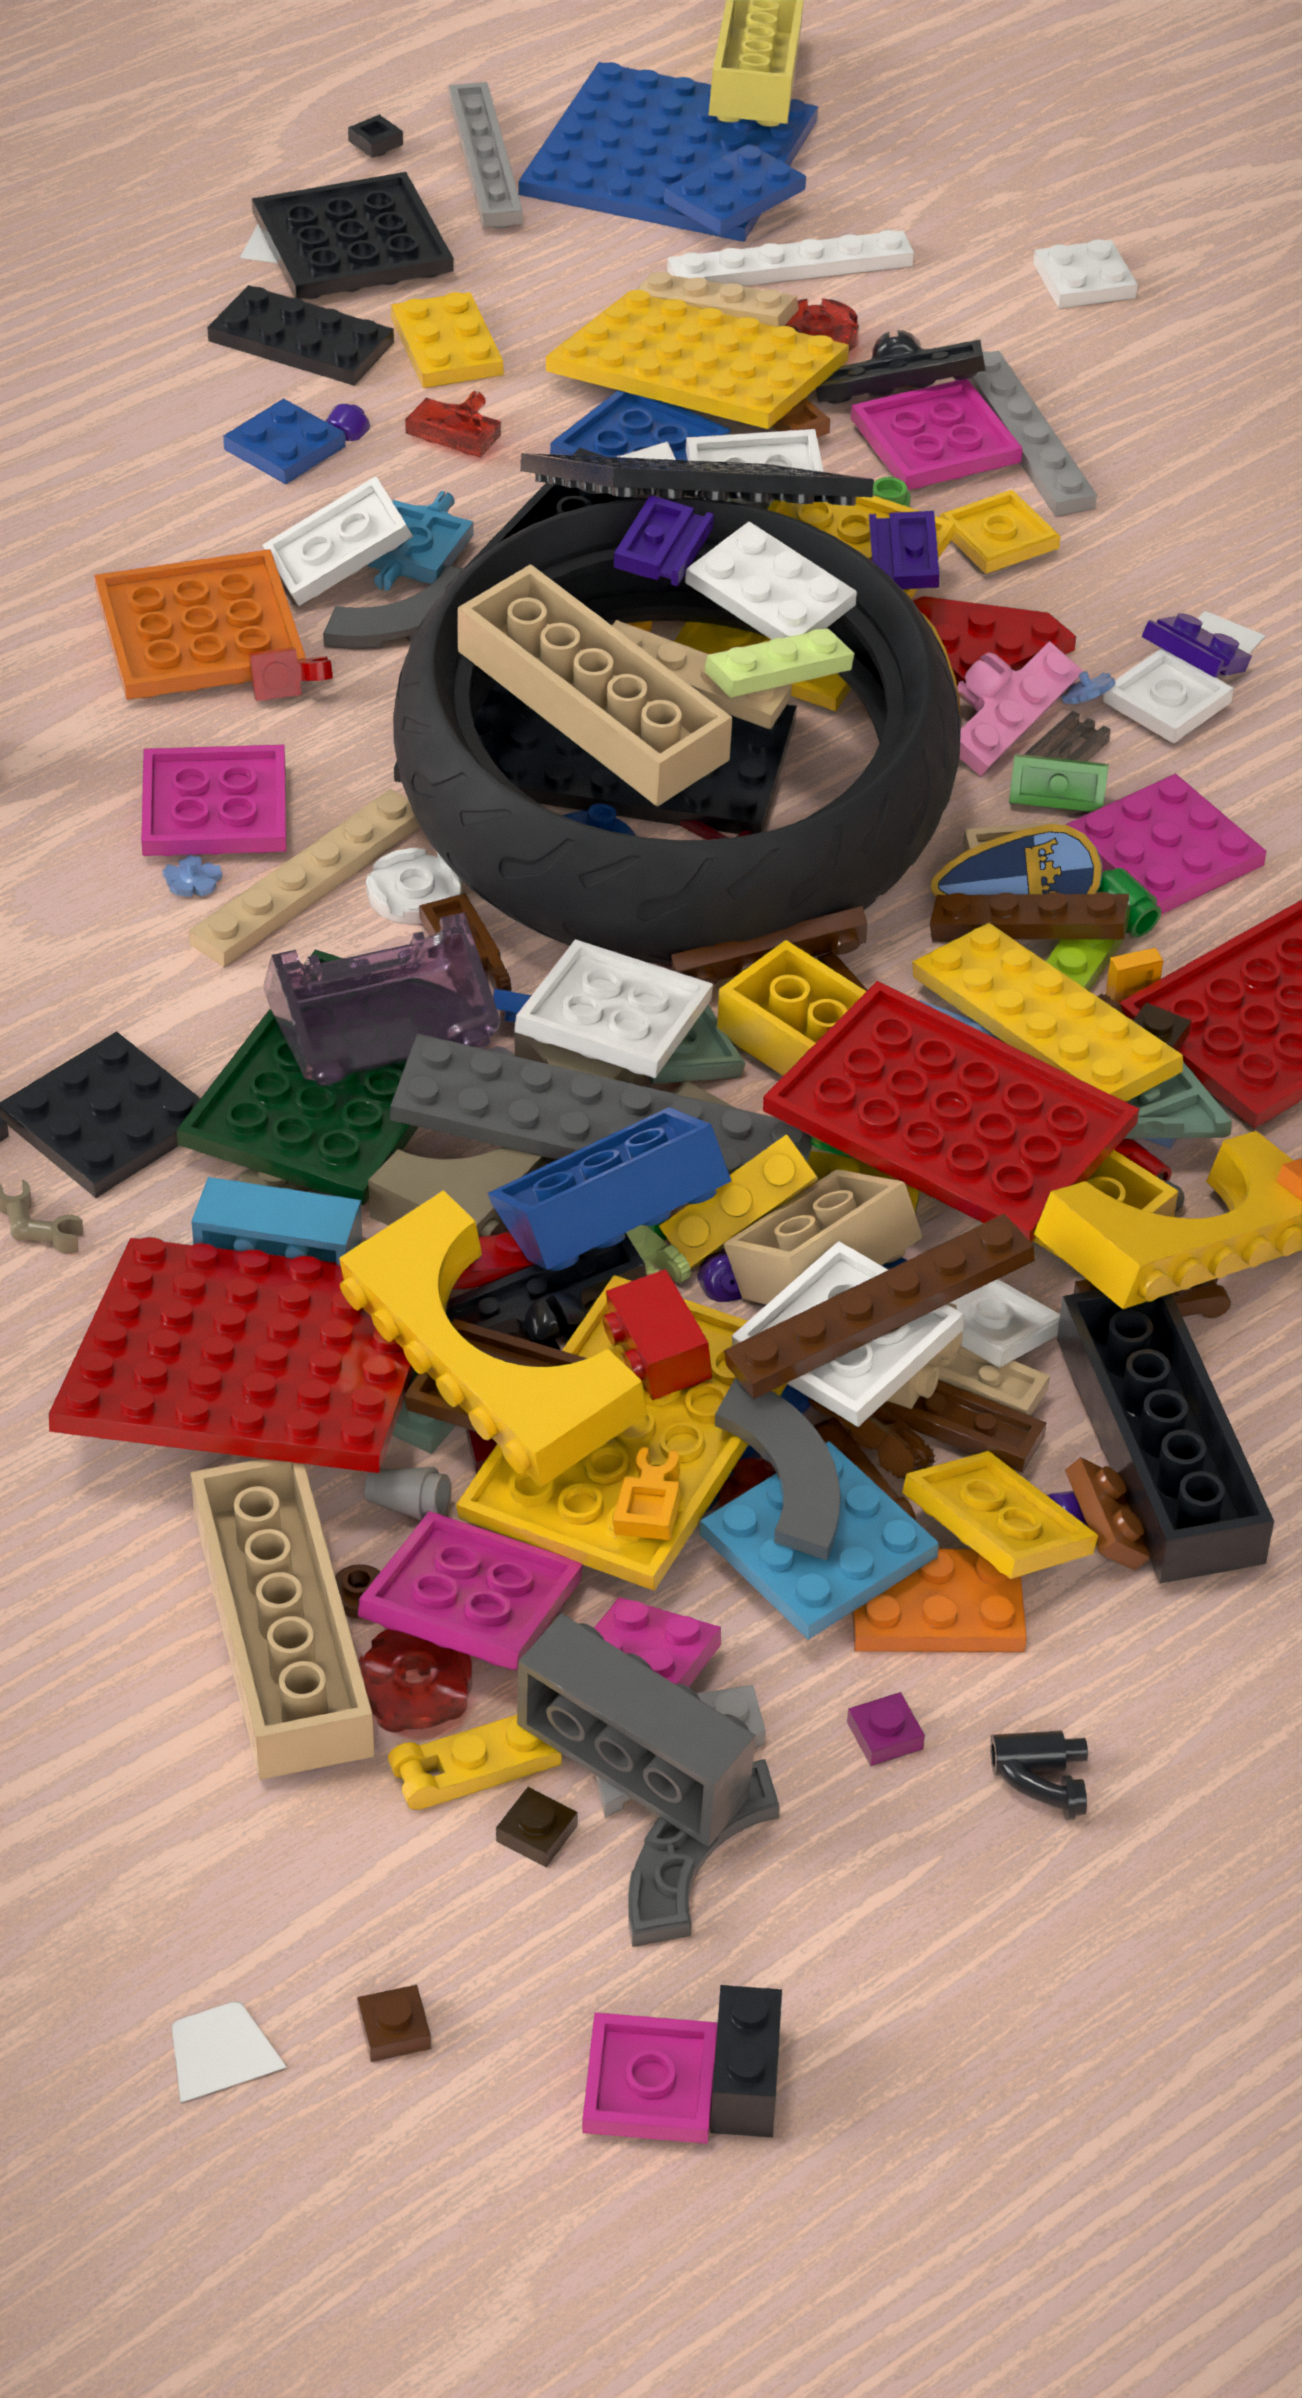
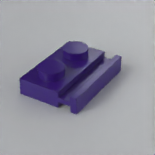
[614,495,714,586]
[869,511,939,589]
[1141,613,1252,678]

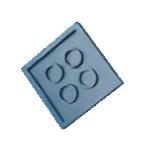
[700,1441,939,1640]

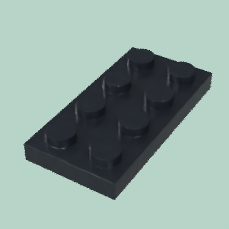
[207,285,394,386]

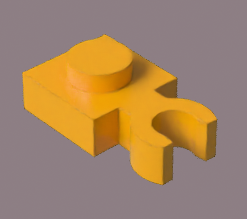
[613,1447,681,1540]

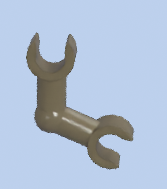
[0,1180,84,1253]

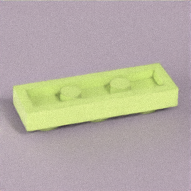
[704,628,854,698]

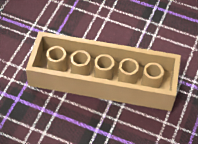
[458,564,732,807]
[190,1459,375,1780]

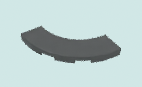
[323,566,463,649]
[715,1378,840,1561]
[628,1759,780,1947]

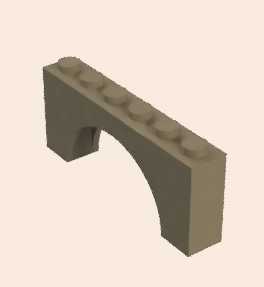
[368,1029,646,1237]

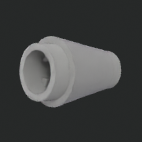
[364,1467,451,1520]

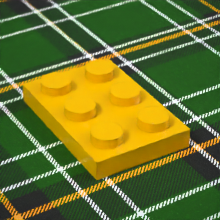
[391,292,504,388]
[902,1451,1098,1579]

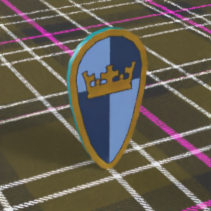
[931,824,1103,896]

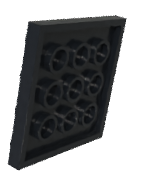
[252,172,454,299]

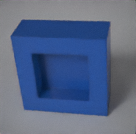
[491,989,532,1023]

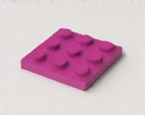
[851,379,1023,490]
[141,744,286,856]
[1066,773,1267,914]
[358,1511,583,1671]

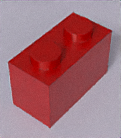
[602,1269,712,1401]

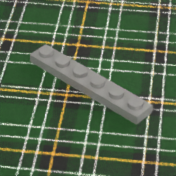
[449,82,523,229]
[968,350,1097,517]

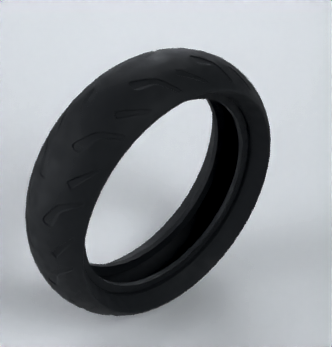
[393,497,961,964]

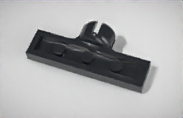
[816,330,986,404]
[446,1233,647,1350]

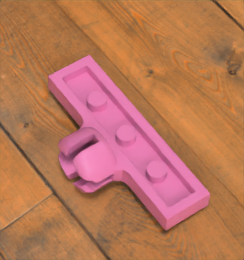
[957,641,1084,777]

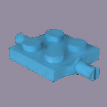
[366,491,474,591]

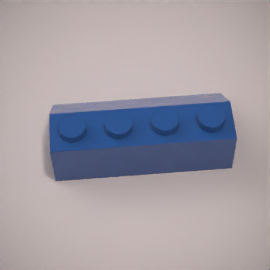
[488,1107,732,1271]

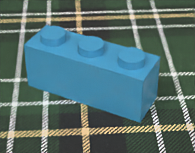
[191,1177,363,1266]

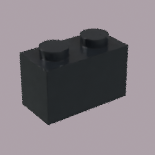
[710,1985,782,2138]

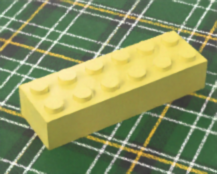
[709,0,804,126]

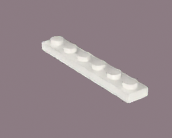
[667,230,914,286]

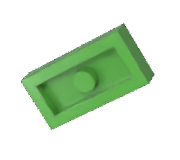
[1009,754,1109,812]

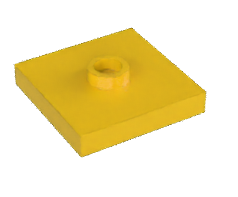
[939,489,1061,574]

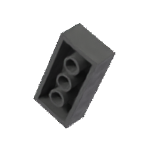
[517,1613,756,1847]

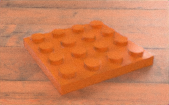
[94,549,306,700]

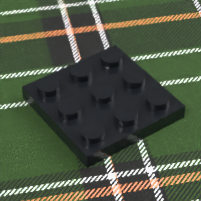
[0,1031,201,1198]

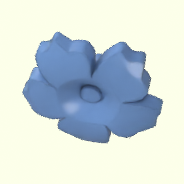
[1061,671,1116,704]
[162,855,222,897]

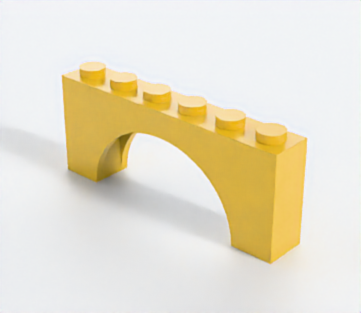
[1034,1131,1302,1309]
[339,1190,647,1487]

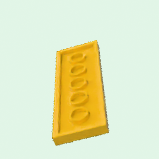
[912,923,1183,1102]

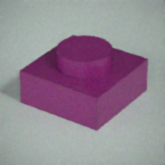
[847,1692,925,1766]

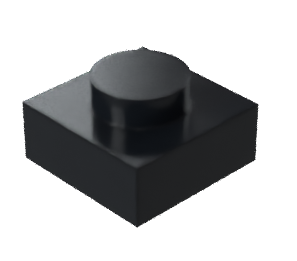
[348,114,403,158]

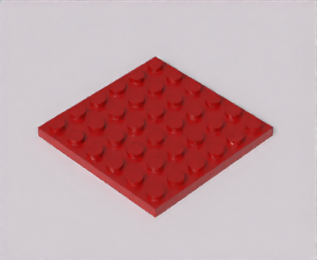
[48,1237,414,1473]

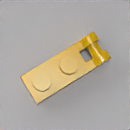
[387,1714,562,1810]

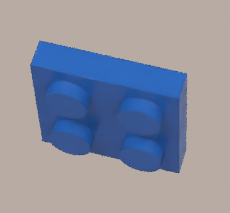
[223,398,346,484]

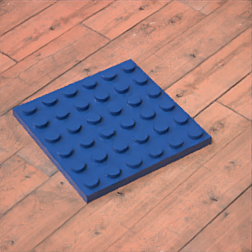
[518,62,818,242]

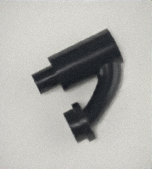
[990,1730,1088,1820]

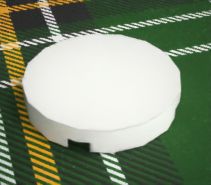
[366,848,463,925]

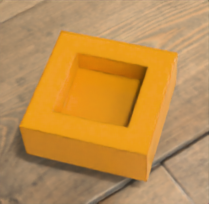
[1105,947,1163,1003]

